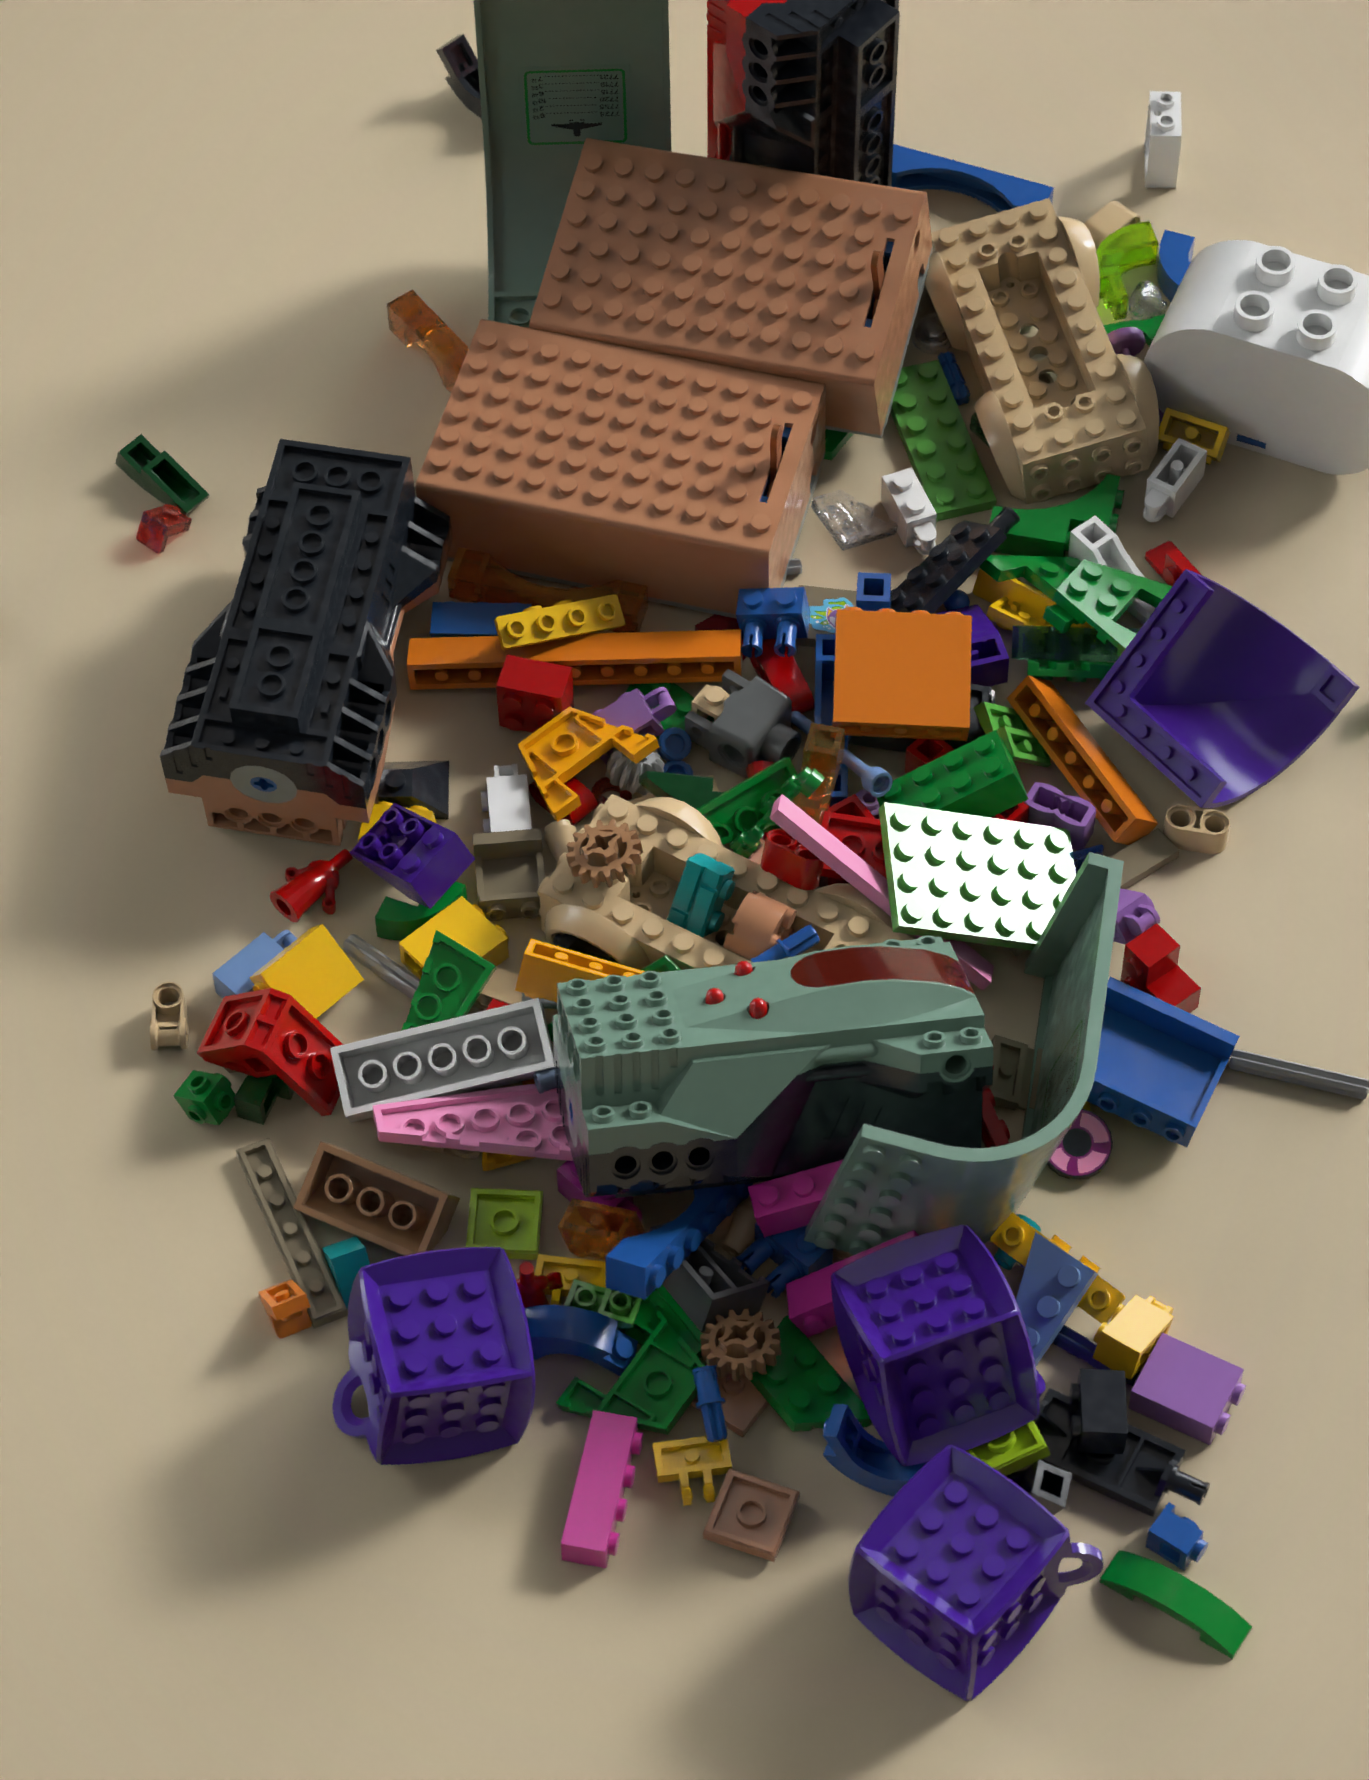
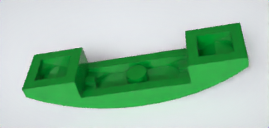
[1099,1550,1252,1659]

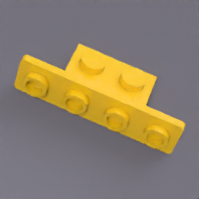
[973,568,1094,648]
[494,594,625,650]
[990,1213,1125,1324]

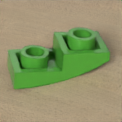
[564,1279,643,1328]

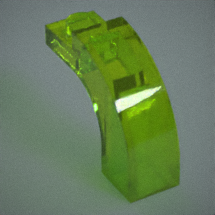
[1096,221,1159,320]

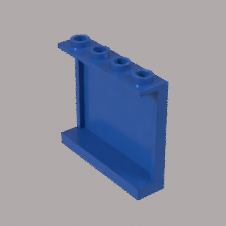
[1087,977,1240,1148]

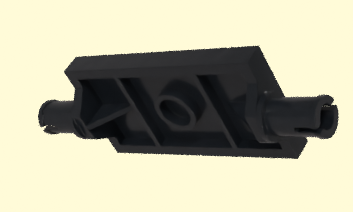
[890,506,1020,614]
[1034,1388,1210,1517]

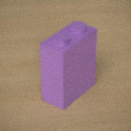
[1128,1333,1246,1445]

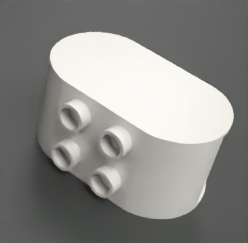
[1144,240,1369,475]

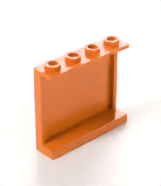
[831,607,972,741]

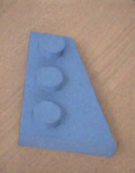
[1016,1232,1098,1366]

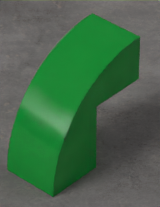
[375,881,467,941]

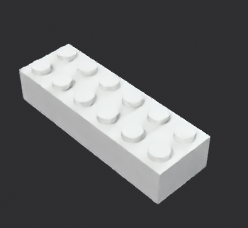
[330,998,554,1123]

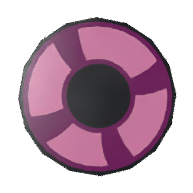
[1047,1109,1113,1180]

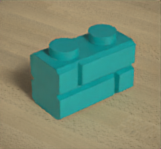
[667,853,736,938]

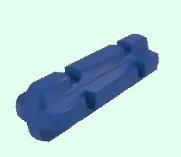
[938,351,970,406]

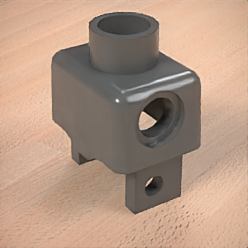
[685,669,802,778]

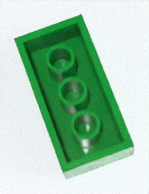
[876,730,1029,818]

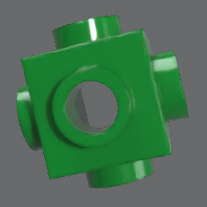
[173,1070,236,1126]

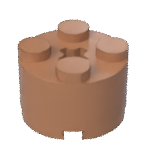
[723,890,797,961]

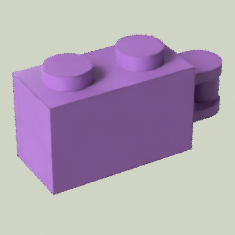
[592,687,677,765]
[1113,888,1160,944]

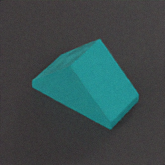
[322,1236,370,1310]

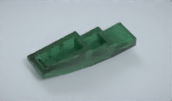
[1011,625,1141,662]

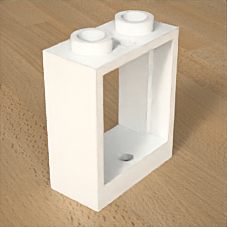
[1144,91,1182,188]

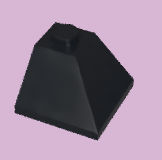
[378,761,449,819]

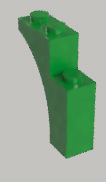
[989,474,1125,557]

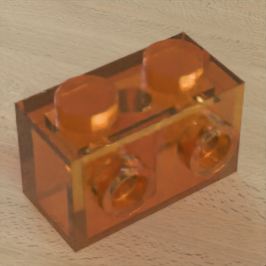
[558,1198,646,1261]

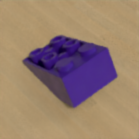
[935,604,1009,687]
[349,803,475,909]

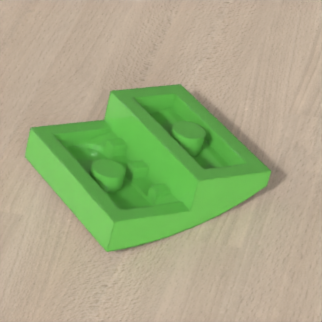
[973,702,1052,768]

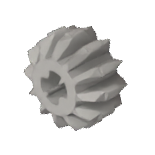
[606,748,665,795]

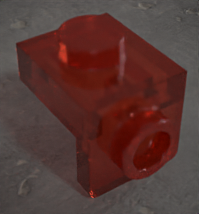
[136,504,192,554]

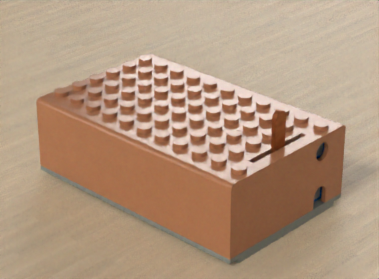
[529,138,933,438]
[415,319,826,619]

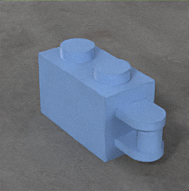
[212,930,298,999]

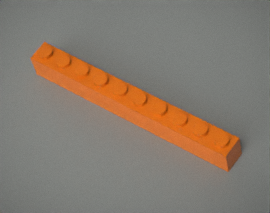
[407,629,743,690]

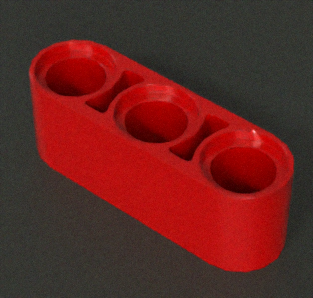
[750,639,815,714]

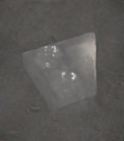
[811,489,898,551]

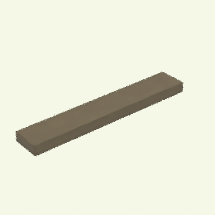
[1008,828,1180,956]
[236,1138,348,1328]

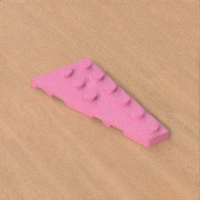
[373,1083,573,1161]

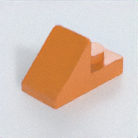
[258,1279,312,1338]

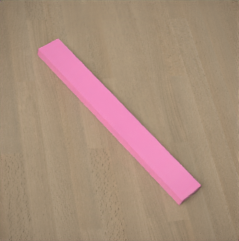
[770,794,994,990]

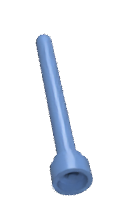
[791,711,893,797]

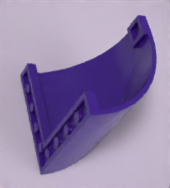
[1085,569,1360,808]

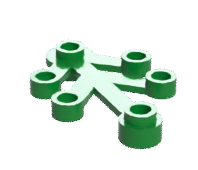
[729,766,825,859]

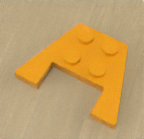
[517,707,659,822]

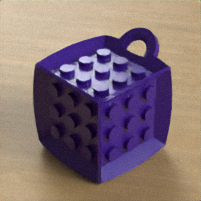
[831,1225,1046,1467]
[333,1247,535,1465]
[848,1445,1104,1701]

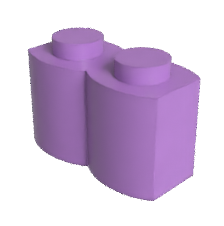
[1024,782,1096,850]

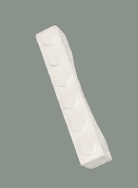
[1068,516,1156,625]

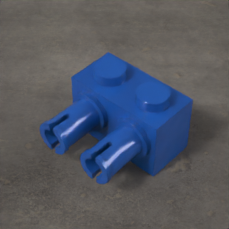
[736,587,811,658]
[735,1222,833,1298]

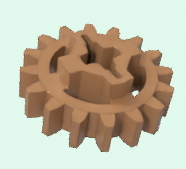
[566,819,643,888]
[700,1309,781,1381]

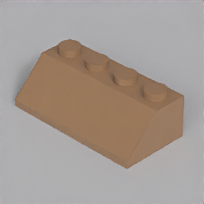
[293,1141,460,1256]

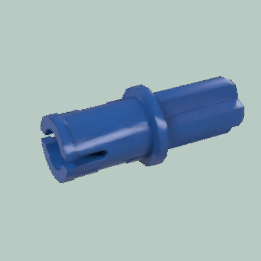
[750,925,820,963]
[692,1365,727,1442]

